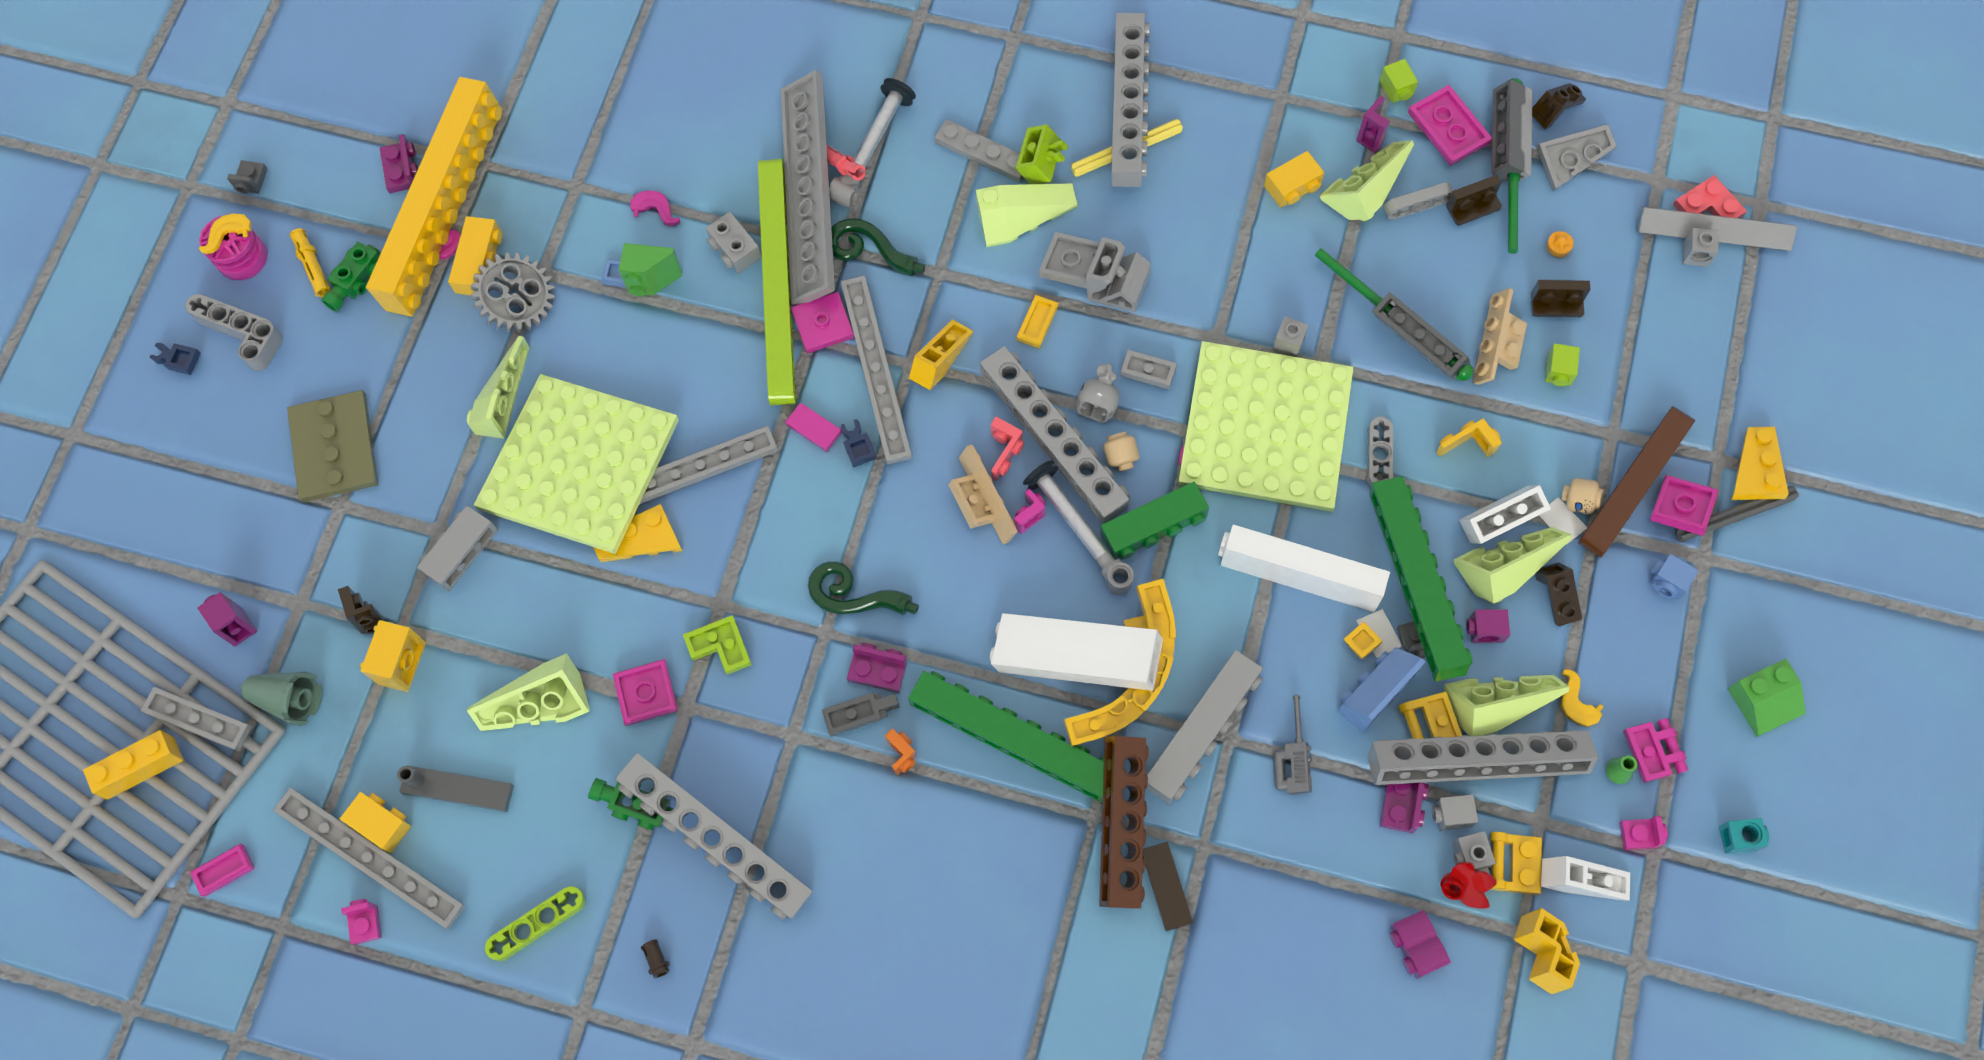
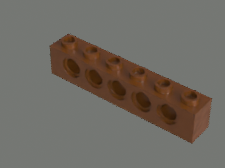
[1099,736,1149,909]

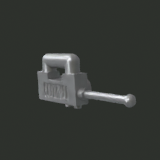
[1273,694,1312,795]

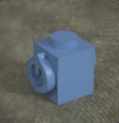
[1649,554,1699,600]

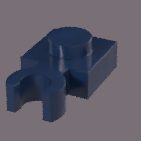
[150,343,201,375]
[841,419,877,468]

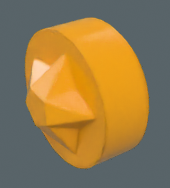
[1546,231,1574,258]

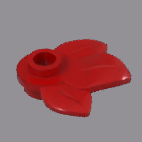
[1440,862,1497,909]

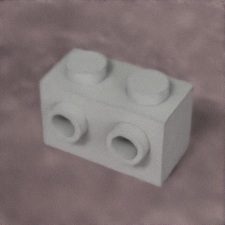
[706,212,762,274]

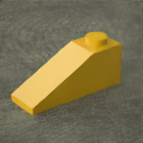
[909,319,973,390]

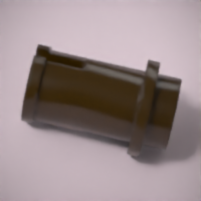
[641,939,670,978]

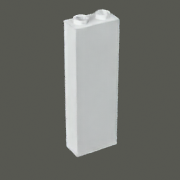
[1218,525,1390,612]
[990,613,1163,691]

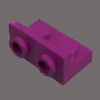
[380,134,418,194]
[847,643,907,693]
[1380,782,1429,834]

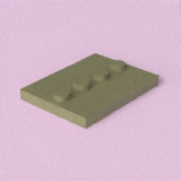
[287,390,379,503]

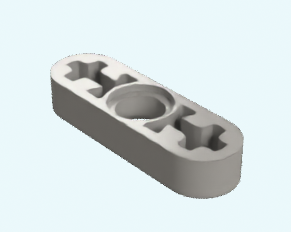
[1383,182,1453,220]
[1367,417,1393,487]

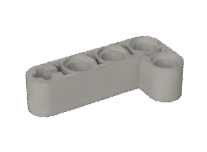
[185,294,283,371]

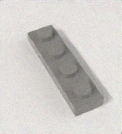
[934,119,1023,183]
[140,687,252,752]

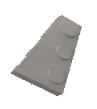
[1536,124,1617,191]

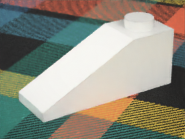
[1541,856,1630,901]

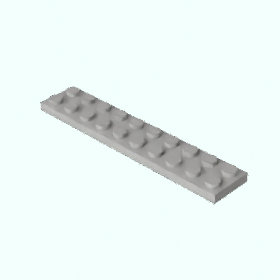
[781,70,835,306]

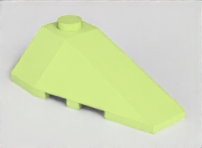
[1320,140,1414,221]
[976,183,1078,247]
[467,336,530,439]
[1454,527,1572,603]
[466,653,590,731]
[1444,675,1569,736]

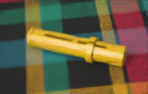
[289,228,331,297]

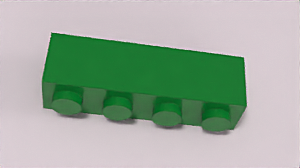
[1100,481,1209,560]

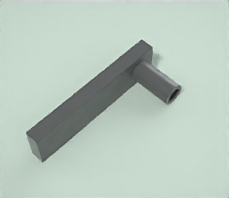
[397,766,514,812]

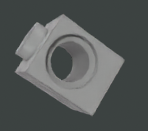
[1683,228,1719,267]
[1272,316,1309,357]
[1432,794,1478,831]

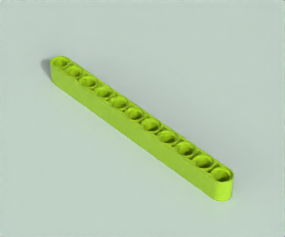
[758,158,796,406]

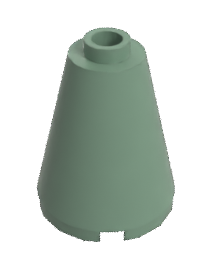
[241,672,322,726]

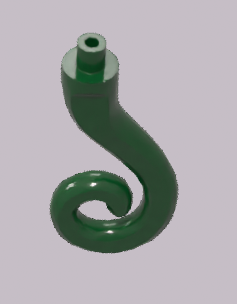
[831,218,925,277]
[808,562,919,615]

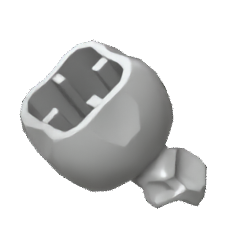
[1076,363,1120,423]

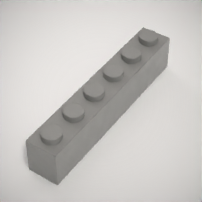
[1146,650,1263,805]

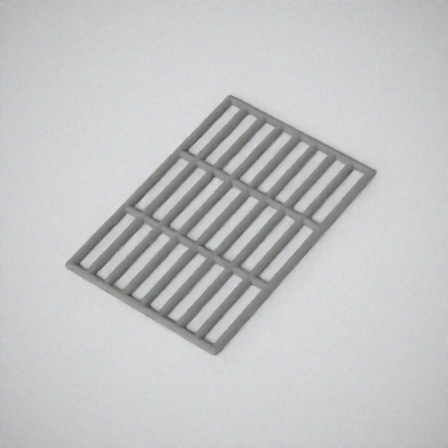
[0,560,286,919]

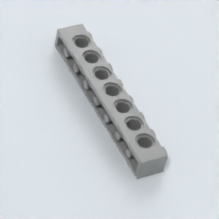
[1112,13,1150,187]
[980,346,1130,524]
[1367,730,1599,785]
[616,753,813,920]

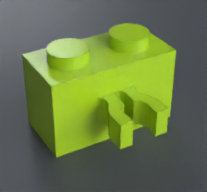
[1015,124,1068,184]

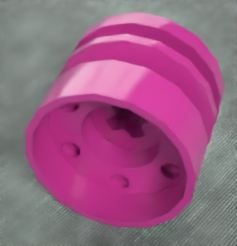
[199,215,268,280]

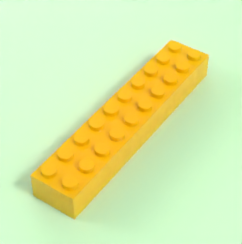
[366,77,502,317]

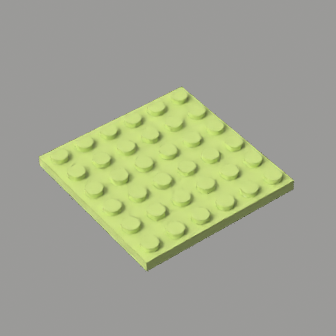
[1178,341,1354,512]
[474,374,679,554]

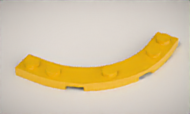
[1064,579,1176,747]

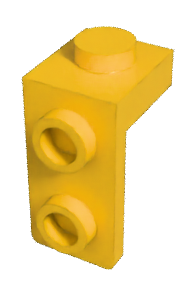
[1436,418,1502,457]

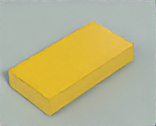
[1017,294,1059,349]

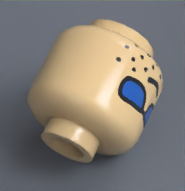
[1562,478,1604,514]

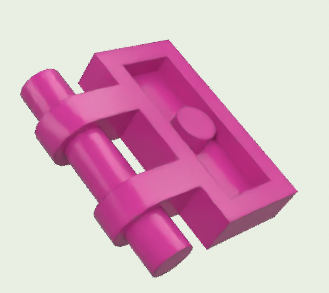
[1623,718,1688,783]

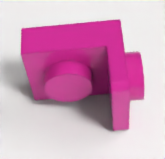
[1014,489,1046,534]
[1619,816,1668,850]
[341,899,382,945]

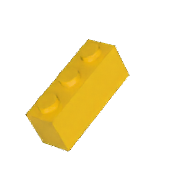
[448,216,503,295]
[83,730,184,800]

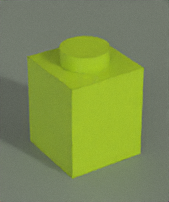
[1379,59,1418,103]
[1545,343,1580,386]

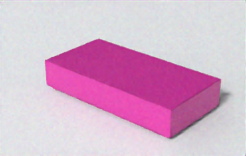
[785,403,842,452]
[190,843,255,897]

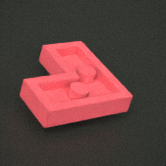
[1673,175,1747,218]

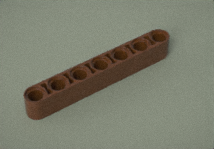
[1578,406,1695,558]

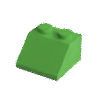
[618,243,683,297]
[1728,659,1806,737]

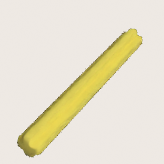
[1071,119,1183,177]

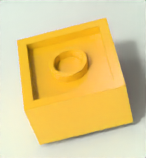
[359,620,426,692]

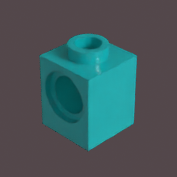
[1719,818,1769,854]

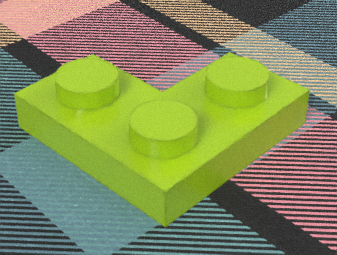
[683,615,752,675]

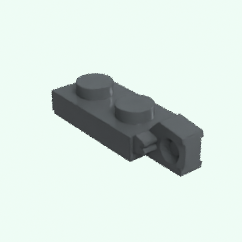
[822,693,900,737]

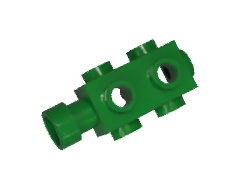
[321,241,381,312]
[588,778,673,831]

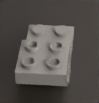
[1039,232,1151,312]

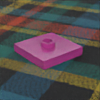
[791,292,855,354]
[1650,475,1719,536]
[613,659,678,726]

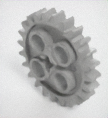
[471,252,555,333]

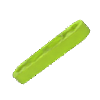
[485,886,586,961]

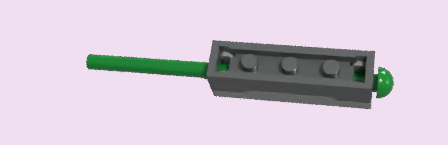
[1491,78,1532,254]
[1315,248,1473,381]

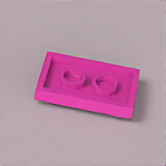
[1408,85,1492,166]

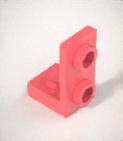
[991,417,1024,481]

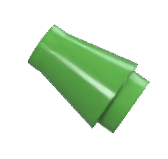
[1605,755,1637,784]

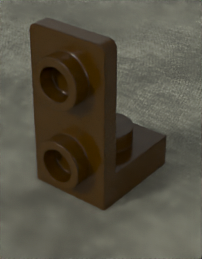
[1532,83,1586,129]
[1535,562,1582,626]

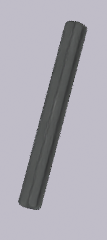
[1675,485,1799,542]

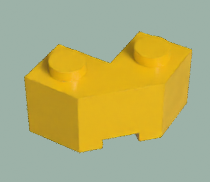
[1514,908,1580,995]

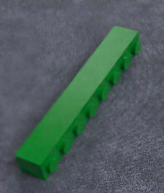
[1369,476,1472,682]
[908,670,1104,803]

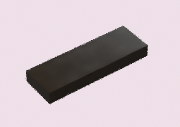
[1143,842,1193,932]

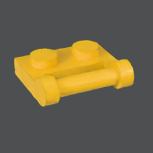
[1398,691,1462,739]
[1490,832,1542,895]

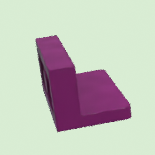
[1356,96,1390,154]

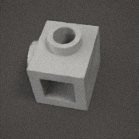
[1452,831,1496,873]

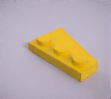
[1731,427,1789,500]
[593,504,682,562]

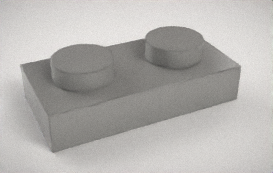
[1120,350,1177,390]

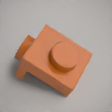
[885,728,917,775]

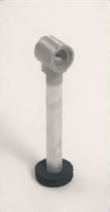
[829,78,916,209]
[1023,460,1134,595]

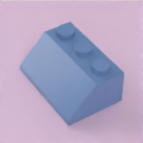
[1338,647,1426,733]

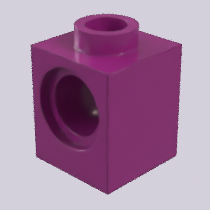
[1466,609,1510,643]

